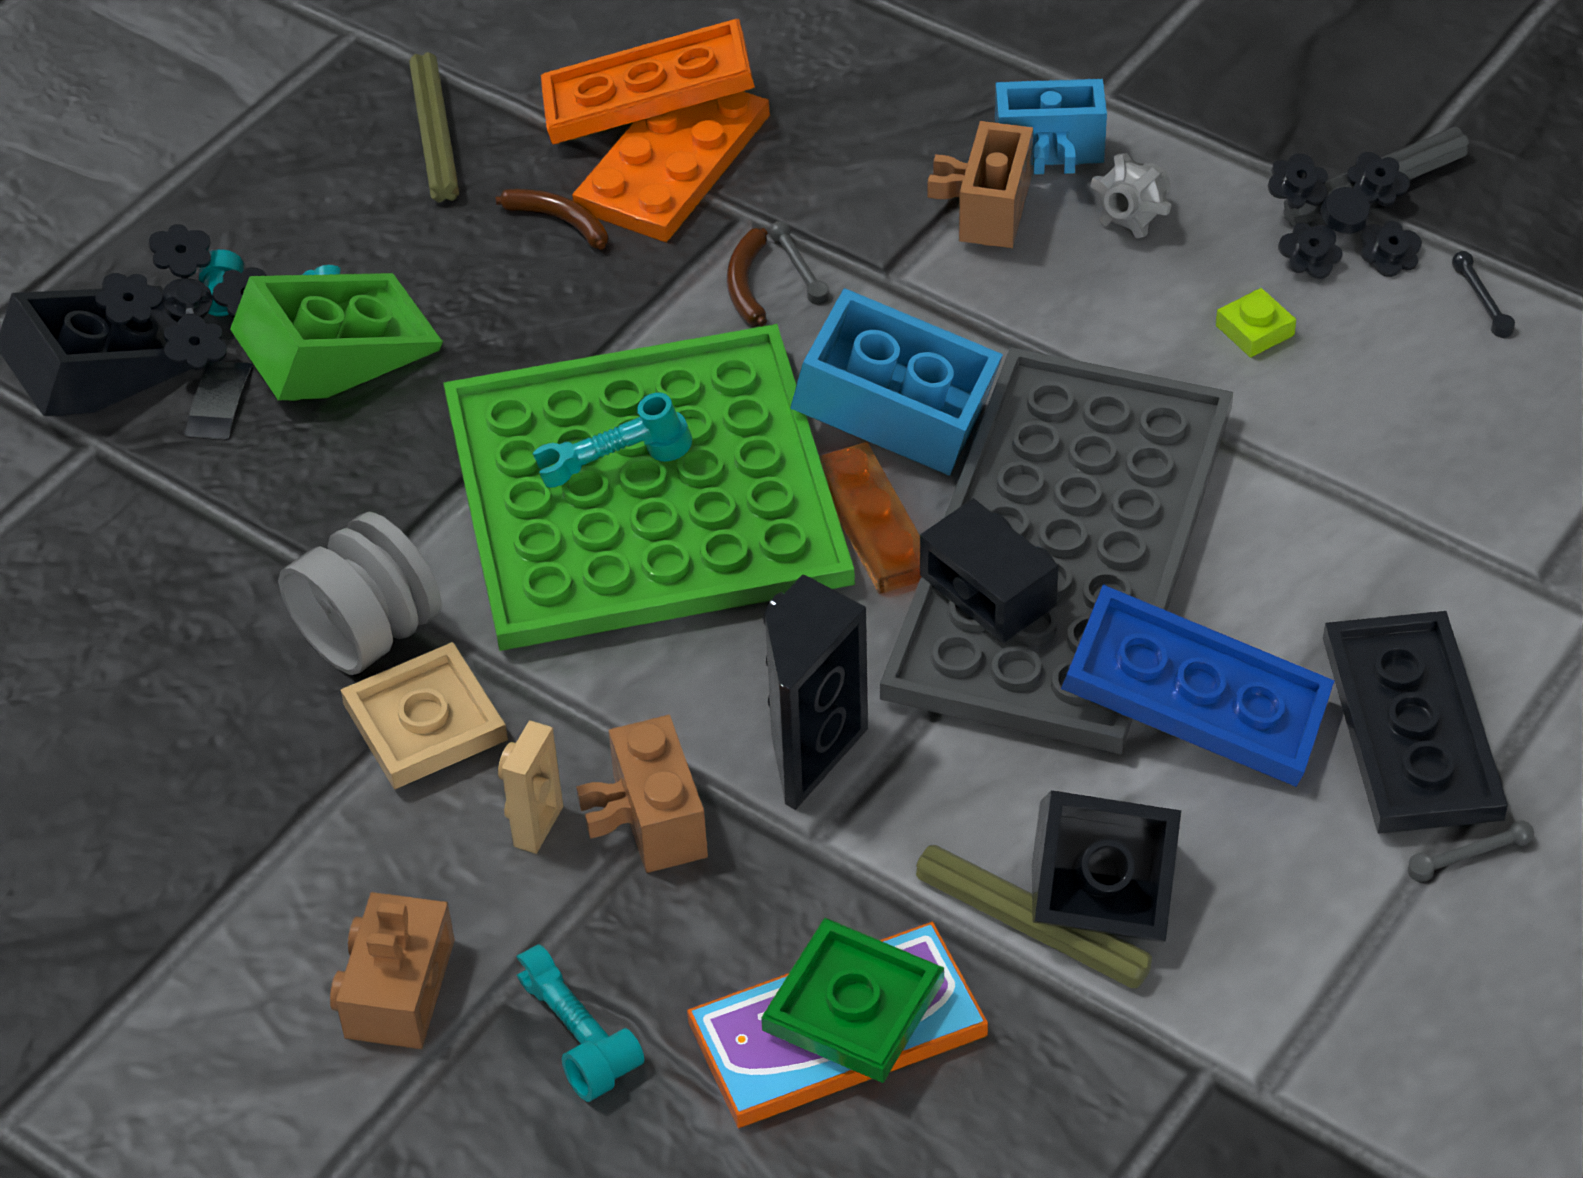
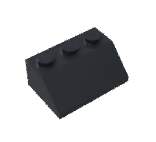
[763,574,868,810]

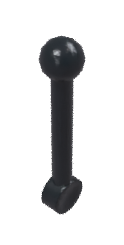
[1452,251,1515,338]

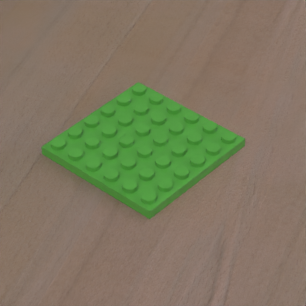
[443,324,855,651]

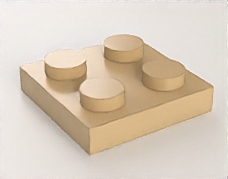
[340,642,508,790]

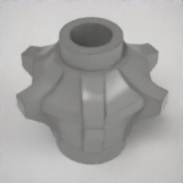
[1090,153,1171,239]

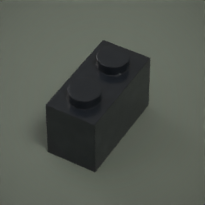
[920,498,1059,643]

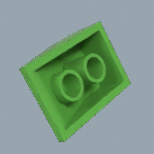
[230,273,443,401]

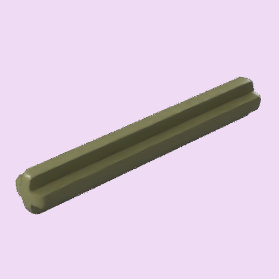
[409,52,459,203]
[916,845,1152,988]

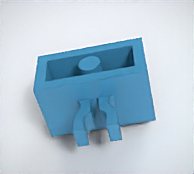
[995,79,1107,175]

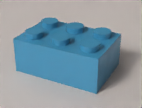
[790,288,1003,476]

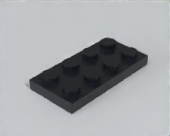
[1323,611,1508,834]

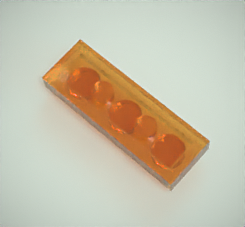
[819,442,921,594]

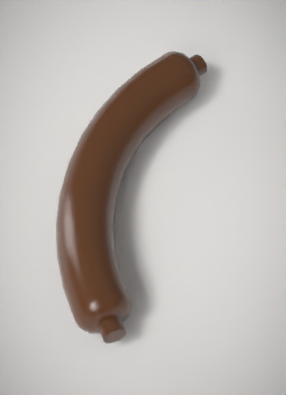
[496,189,609,250]
[726,228,768,327]

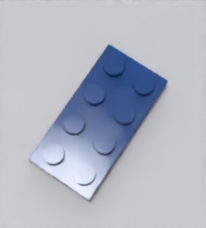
[1061,585,1335,787]

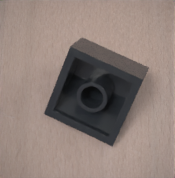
[1032,790,1182,943]

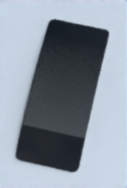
[185,361,253,439]

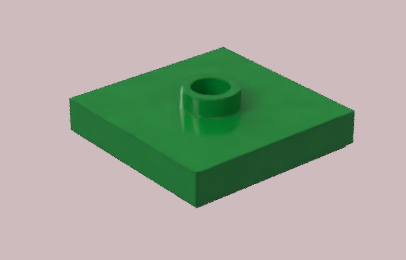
[761,918,944,1083]

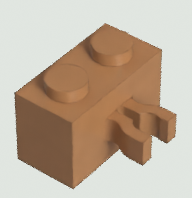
[927,121,1033,248]
[576,714,708,873]
[330,892,455,1049]

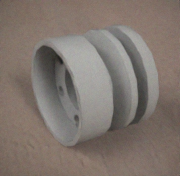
[278,511,442,675]

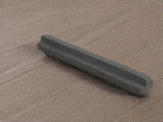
[1283,127,1470,227]

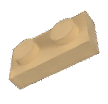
[498,720,563,854]

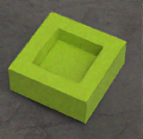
[1216,288,1297,358]

